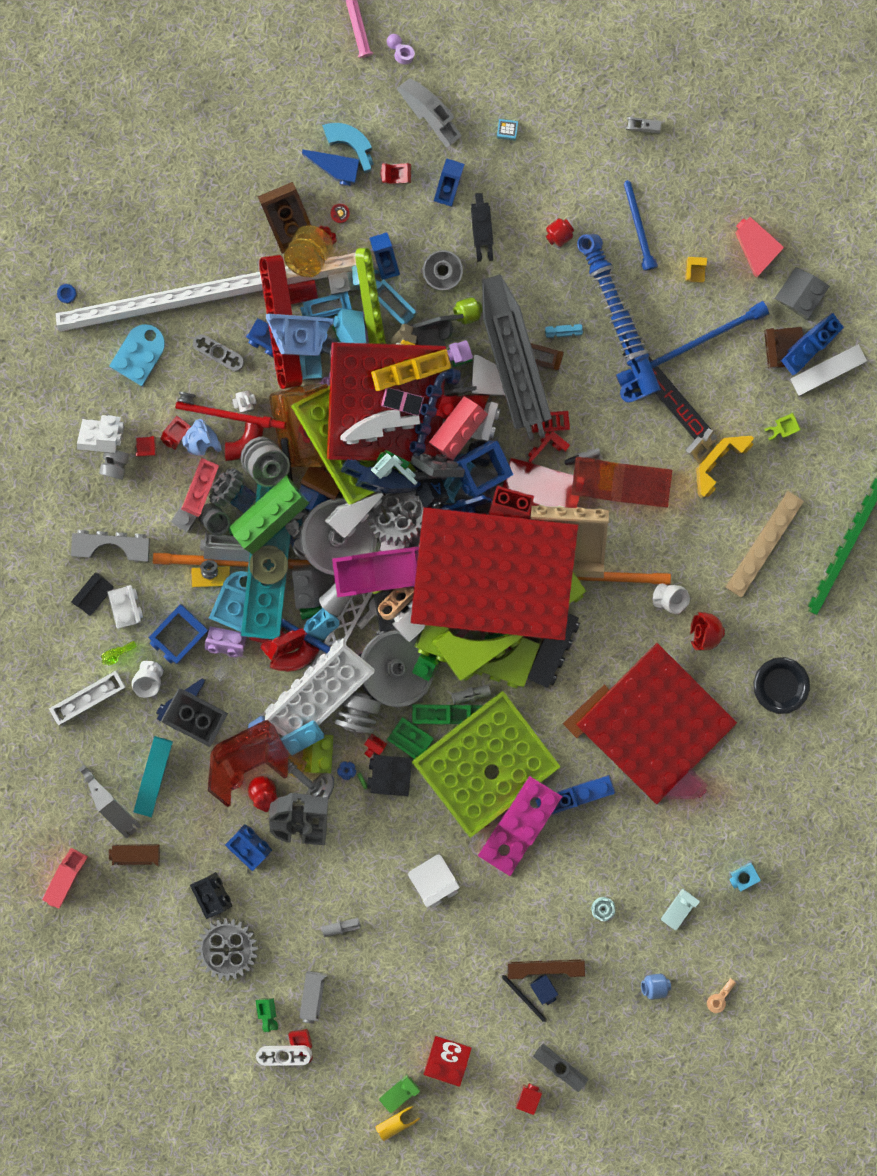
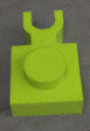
[764,413,801,441]

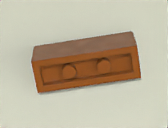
[562,684,609,738]

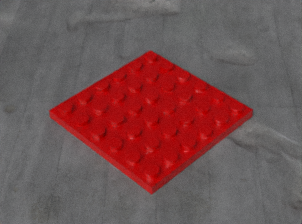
[327,342,446,461]
[576,643,737,805]

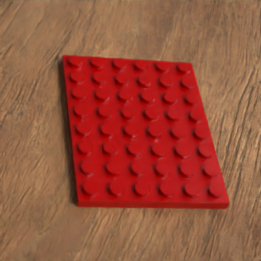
[410,507,578,640]

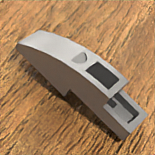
[396,78,462,148]

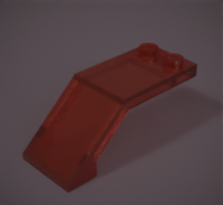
[571,457,673,508]

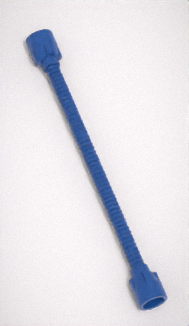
[616,301,770,387]

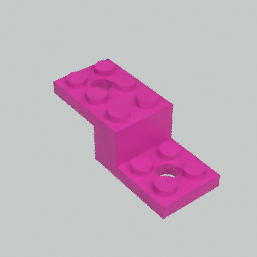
[478,776,562,876]

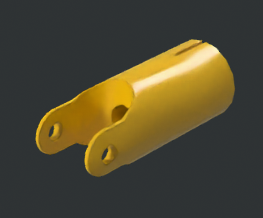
[375,1106,420,1141]

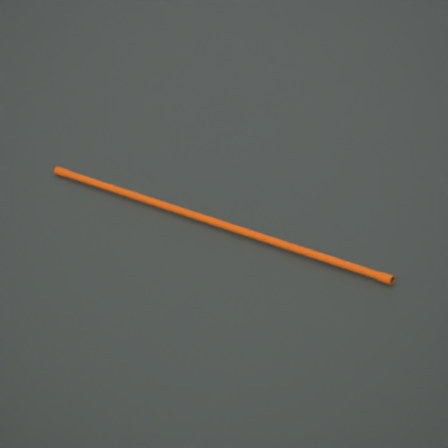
[153,553,671,585]

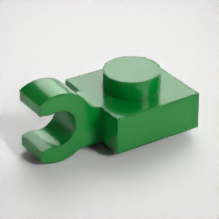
[255,998,278,1032]

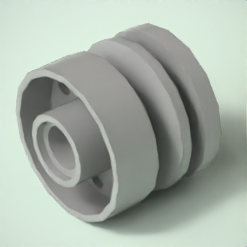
[422,250,463,290]
[240,437,290,487]
[335,692,381,734]

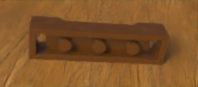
[507,959,585,979]

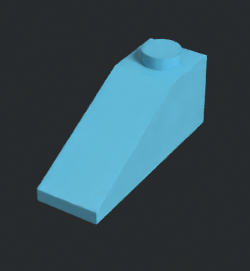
[333,309,366,343]

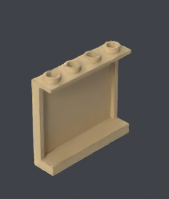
[530,505,609,578]

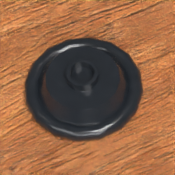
[753,657,810,714]

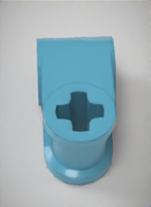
[304,607,340,641]

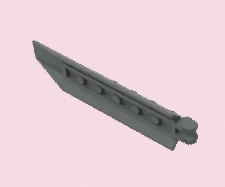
[482,274,552,442]

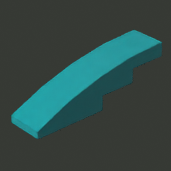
[133,736,173,818]

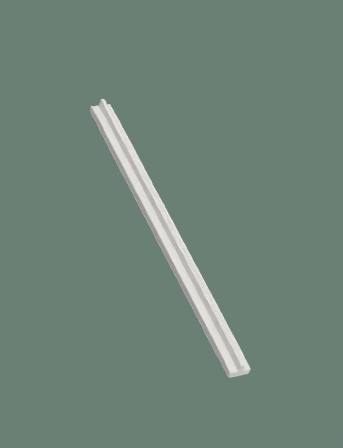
[56,253,356,331]

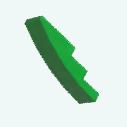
[412,704,483,724]

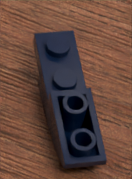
[341,459,421,494]

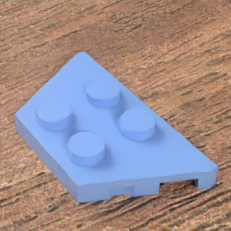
[266,314,334,356]

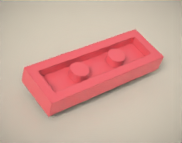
[181,458,219,517]

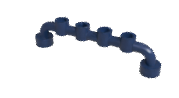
[409,368,461,472]

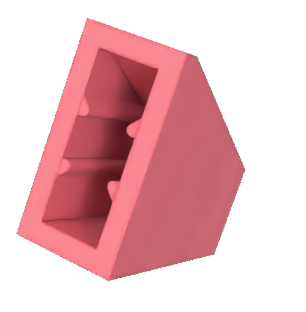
[736,217,784,278]
[42,848,88,909]

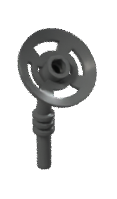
[268,745,334,799]

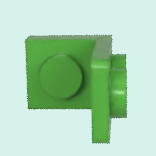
[379,1074,420,1113]

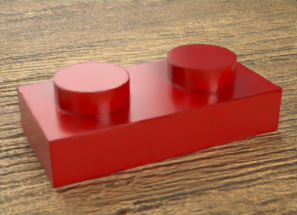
[288,279,318,304]

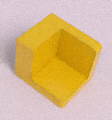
[685,257,707,283]

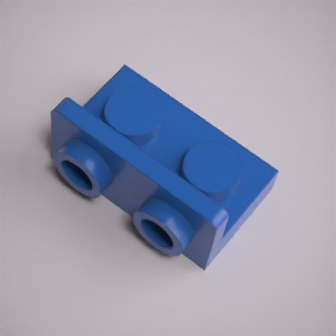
[246,318,274,358]
[225,824,272,871]

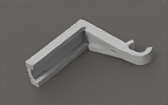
[78,765,141,839]

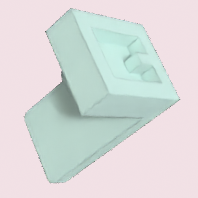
[371,453,418,485]
[661,888,700,930]

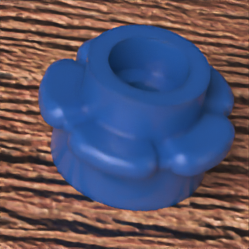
[337,761,356,780]

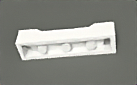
[49,671,126,725]

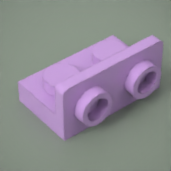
[205,626,247,657]

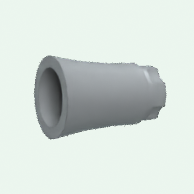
[319,584,352,616]

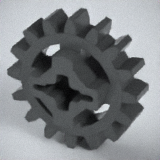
[209,467,244,508]

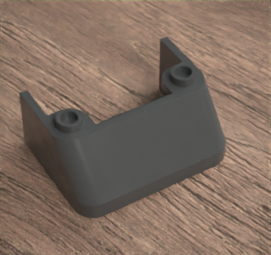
[409,314,477,395]

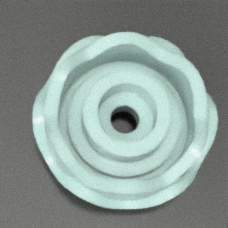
[591,897,615,921]

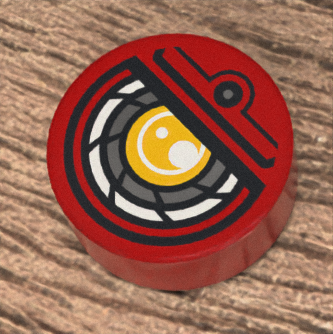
[330,204,350,223]

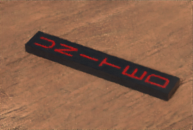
[622,353,712,440]

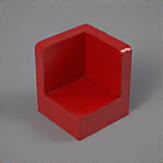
[136,436,157,457]

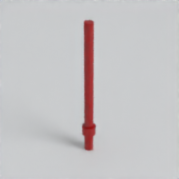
[175,401,287,430]

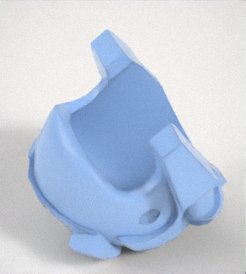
[182,419,222,456]

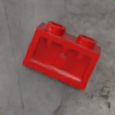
[260,628,307,660]

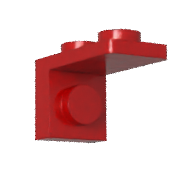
[528,431,570,463]

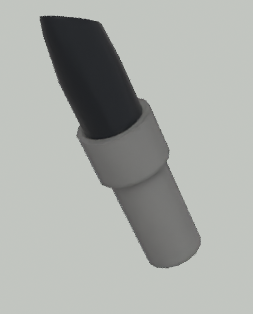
[565,448,601,465]

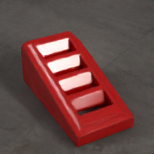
[531,411,570,433]

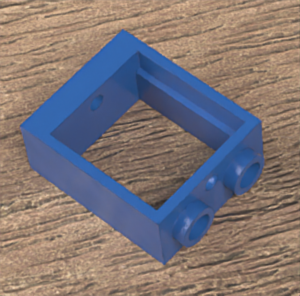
[454,440,513,496]
[148,604,209,664]

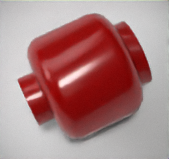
[545,218,574,247]

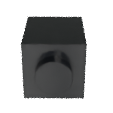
[416,479,449,509]

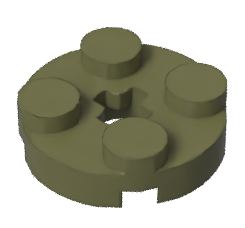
[249,546,288,584]

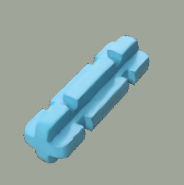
[545,324,583,338]

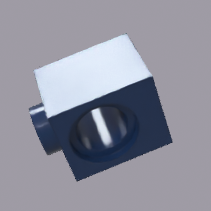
[529,974,558,1005]

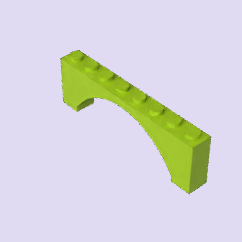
[432,572,587,681]

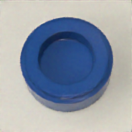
[57,284,77,304]

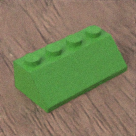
[230,475,309,554]

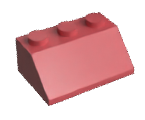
[429,397,488,461]

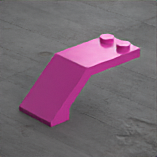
[332,546,419,597]

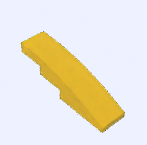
[371,349,451,391]

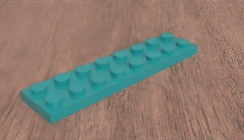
[241,484,291,639]

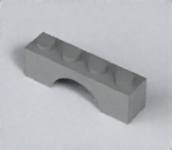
[71,530,151,562]

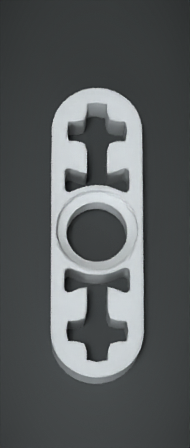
[256,1045,312,1066]

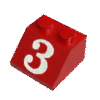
[423,1036,472,1087]

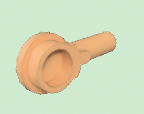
[707,978,736,1013]

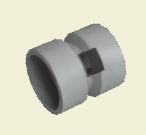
[99,450,129,480]

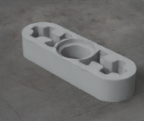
[193,334,244,371]

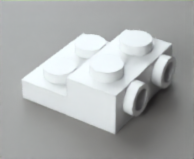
[77,415,124,453]

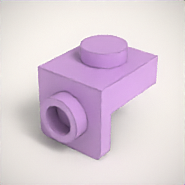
[447,340,473,365]

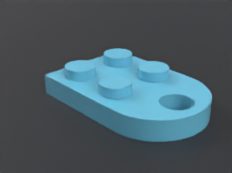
[109,324,165,386]
[209,571,248,632]

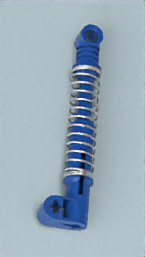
[577,234,661,403]

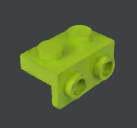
[301,734,334,773]

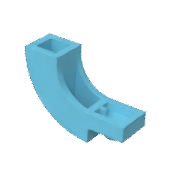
[322,123,374,173]

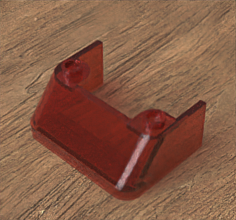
[208,720,289,807]

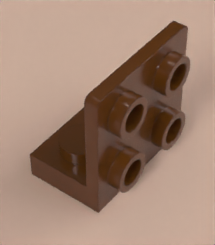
[764,327,803,369]

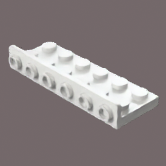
[265,638,375,736]

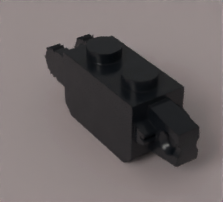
[471,193,494,262]

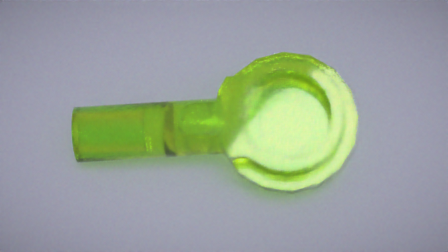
[101,641,137,666]

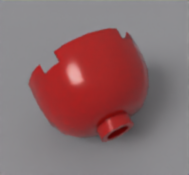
[690,612,725,651]

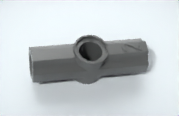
[533,1043,588,1092]

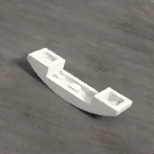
[790,344,867,396]

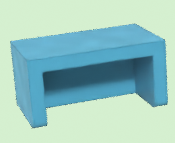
[299,353,323,381]

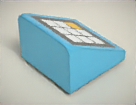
[497,119,518,141]

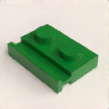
[387,717,434,759]

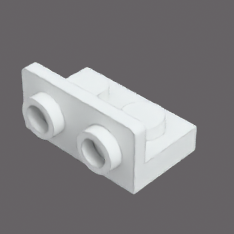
[107,585,143,629]

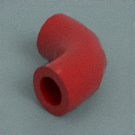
[225,422,264,461]
[270,640,320,672]

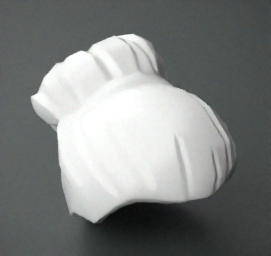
[653,583,690,614]
[132,661,164,698]

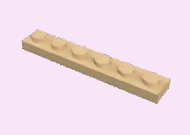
[725,491,804,598]

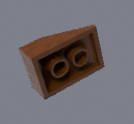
[258,182,316,254]

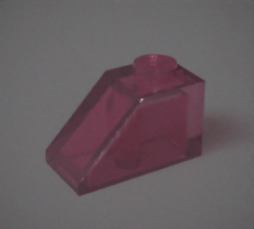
[664,769,708,799]

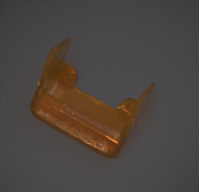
[269,384,328,467]

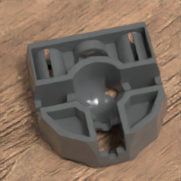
[269,793,329,846]

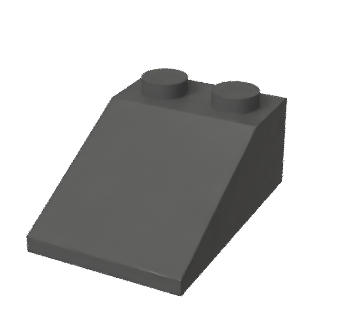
[161,688,228,747]

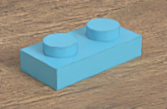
[281,720,324,756]

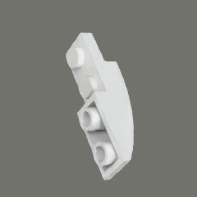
[340,409,420,444]

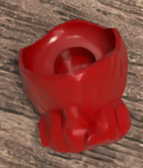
[248,776,277,812]

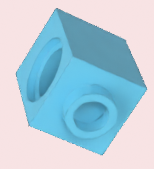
[729,863,761,892]

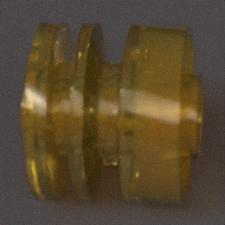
[284,225,333,278]

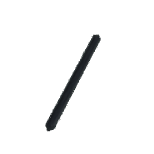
[502,975,546,1022]

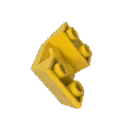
[696,436,754,498]

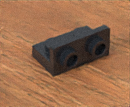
[190,872,232,919]

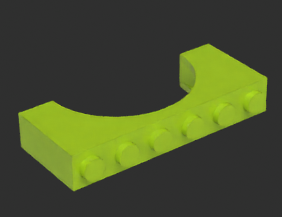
[414,625,540,689]

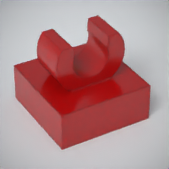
[364,734,387,758]

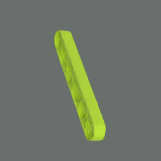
[355,248,386,344]

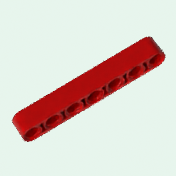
[259,255,303,389]

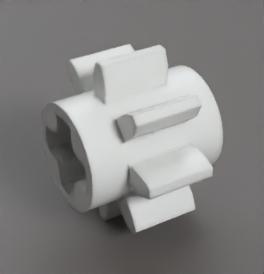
[232,391,257,413]

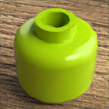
[453,297,483,325]

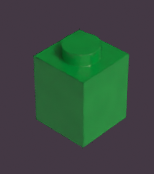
[412,653,441,682]

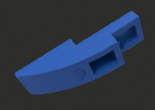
[781,313,844,375]
[536,775,616,815]

